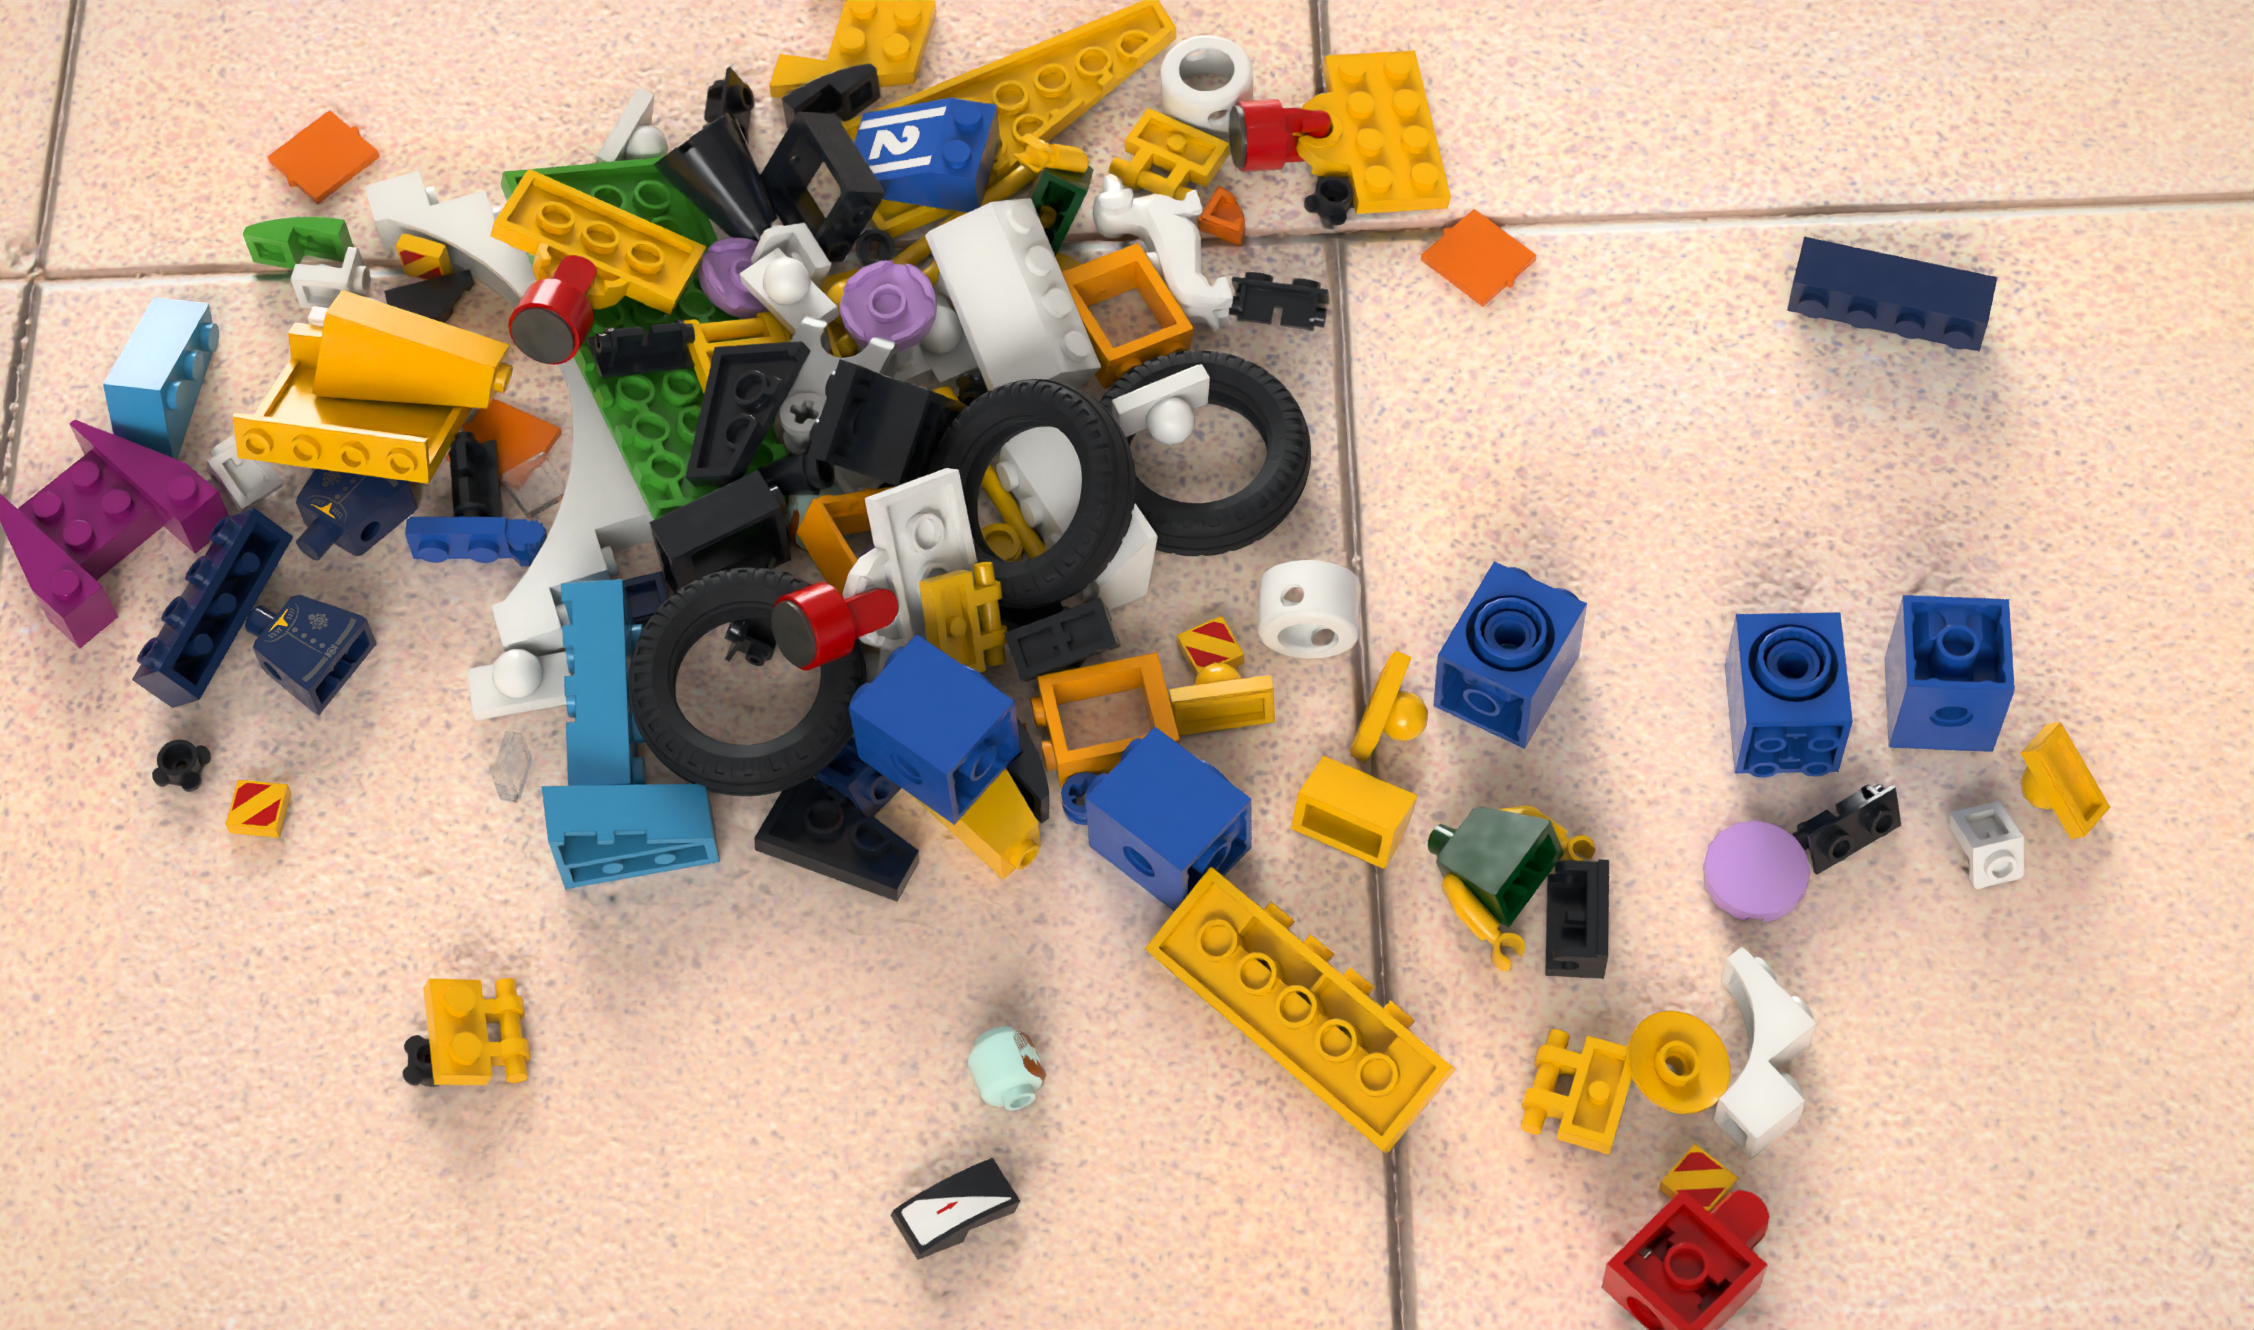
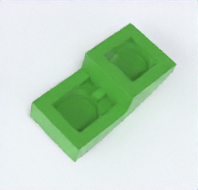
[242,217,354,269]

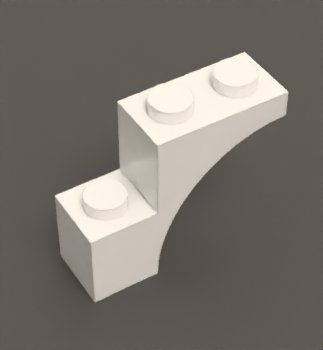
[1713,946,1817,1160]

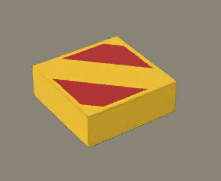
[396,233,454,280]
[1176,615,1244,677]
[225,780,291,838]
[1659,1143,1738,1212]

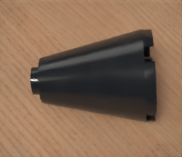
[654,111,778,245]

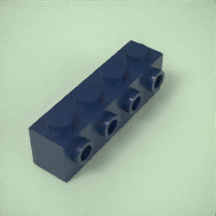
[1787,237,1998,352]
[132,508,293,708]

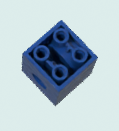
[1433,561,1587,749]
[1884,595,2015,752]
[1725,612,1853,777]
[848,634,1021,825]
[1085,727,1252,911]

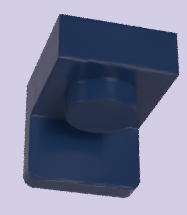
[814,737,901,817]

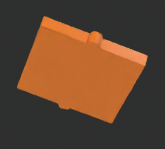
[267,110,380,204]
[1421,209,1536,307]
[446,398,562,493]

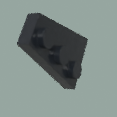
[686,341,811,487]
[754,777,919,902]

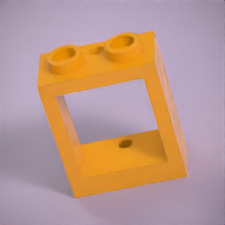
[1062,243,1194,390]
[796,486,896,596]
[1030,652,1180,789]

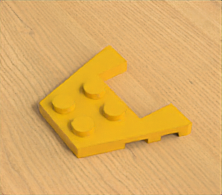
[769,0,937,98]

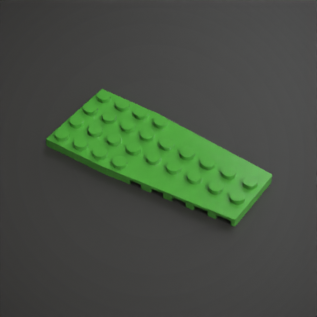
[500,157,789,520]

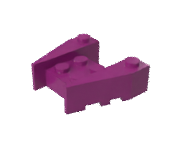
[0,419,230,649]

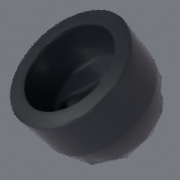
[855,229,894,267]

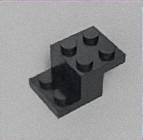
[807,359,967,486]

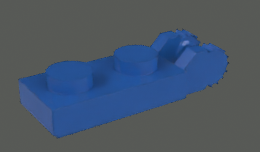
[405,517,547,566]

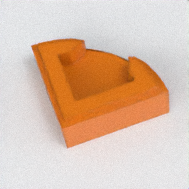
[1198,185,1245,246]

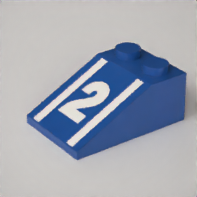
[840,98,1000,213]

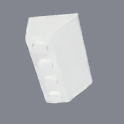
[925,198,1101,391]
[996,427,1158,611]

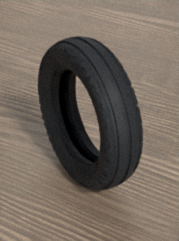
[1099,350,1311,556]
[927,379,1136,609]
[629,568,867,796]

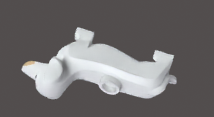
[1092,175,1233,332]

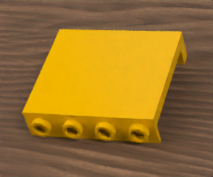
[232,323,473,484]

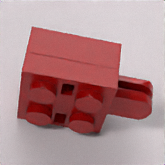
[1601,1189,1770,1330]

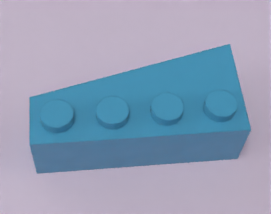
[561,579,647,786]

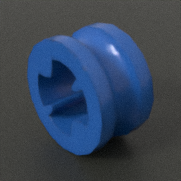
[1061,772,1097,825]

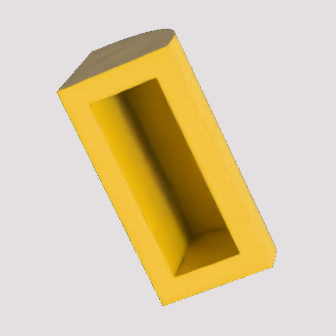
[1290,755,1418,869]

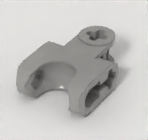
[779,316,898,454]

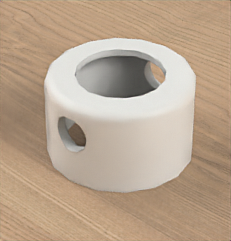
[1160,35,1253,139]
[1257,560,1361,659]

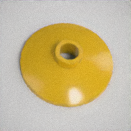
[1627,1010,1731,1114]

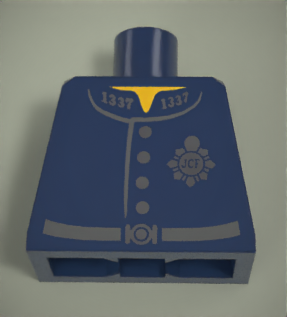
[296,469,418,561]
[245,594,377,715]

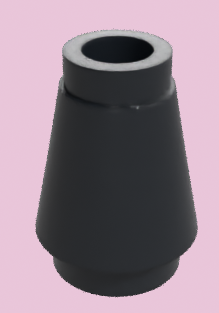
[757,446,834,495]

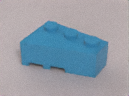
[103,297,219,459]
[541,783,720,889]

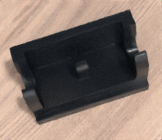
[1004,597,1121,682]
[1545,859,1609,979]

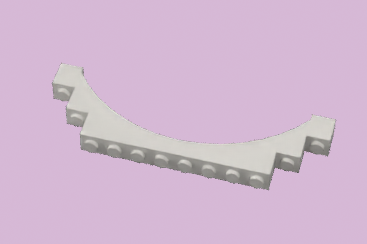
[364,170,654,657]

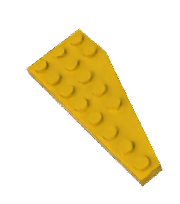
[842,0,1177,238]

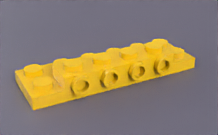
[1144,867,1456,1154]

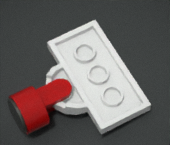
[771,468,990,671]

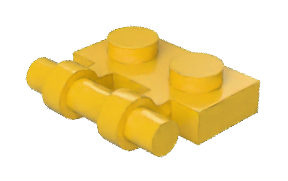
[1108,108,1229,201]
[919,562,1007,673]
[423,978,531,1085]
[1520,1029,1632,1155]

